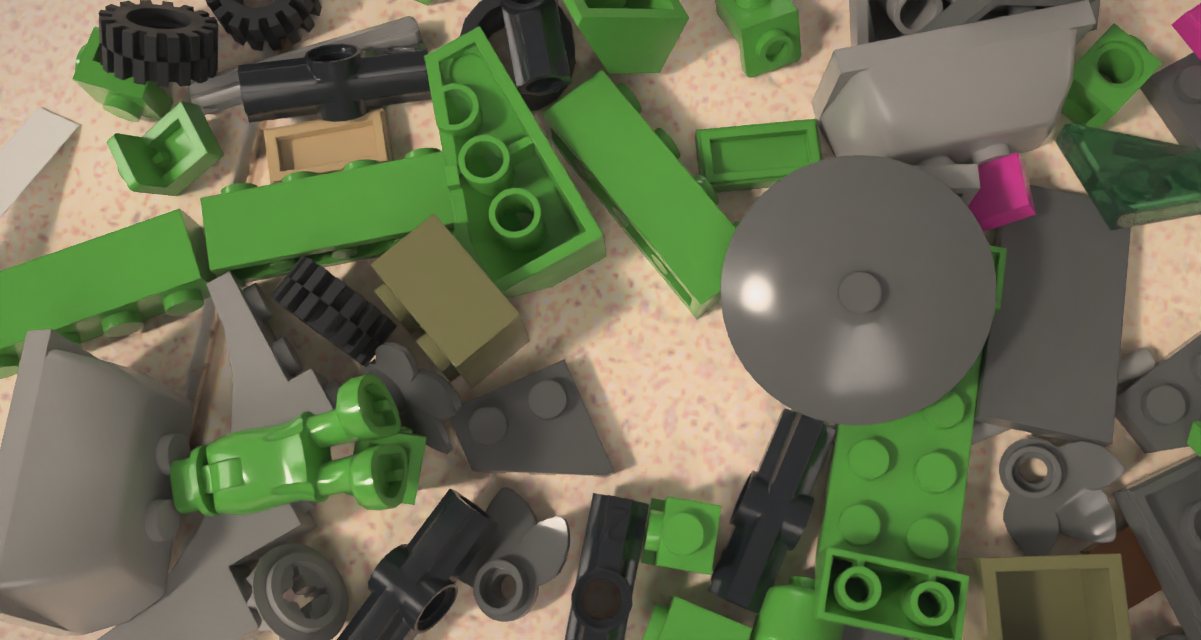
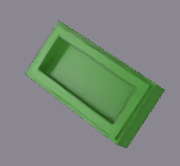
[694,118,823,193]

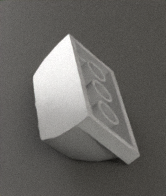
[811,0,1096,166]
[0,329,194,636]

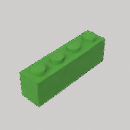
[543,70,740,319]
[200,148,456,283]
[0,208,218,379]

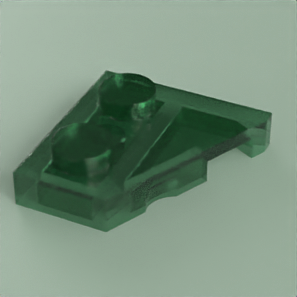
[1055,123,1201,231]

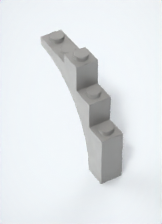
[97,271,342,640]

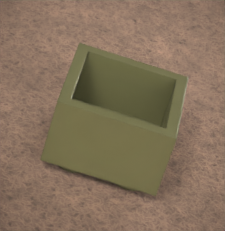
[370,214,530,389]
[956,553,1132,640]

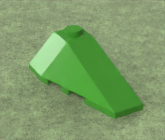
[563,0,689,74]
[424,26,607,298]

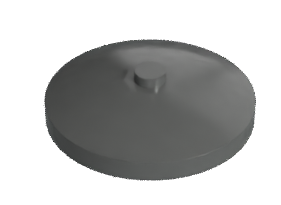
[720,155,996,425]

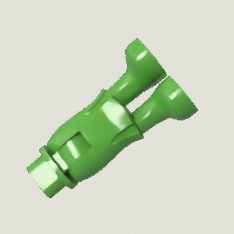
[169,374,408,517]

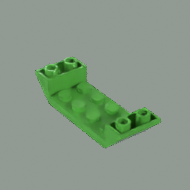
[814,245,1007,640]

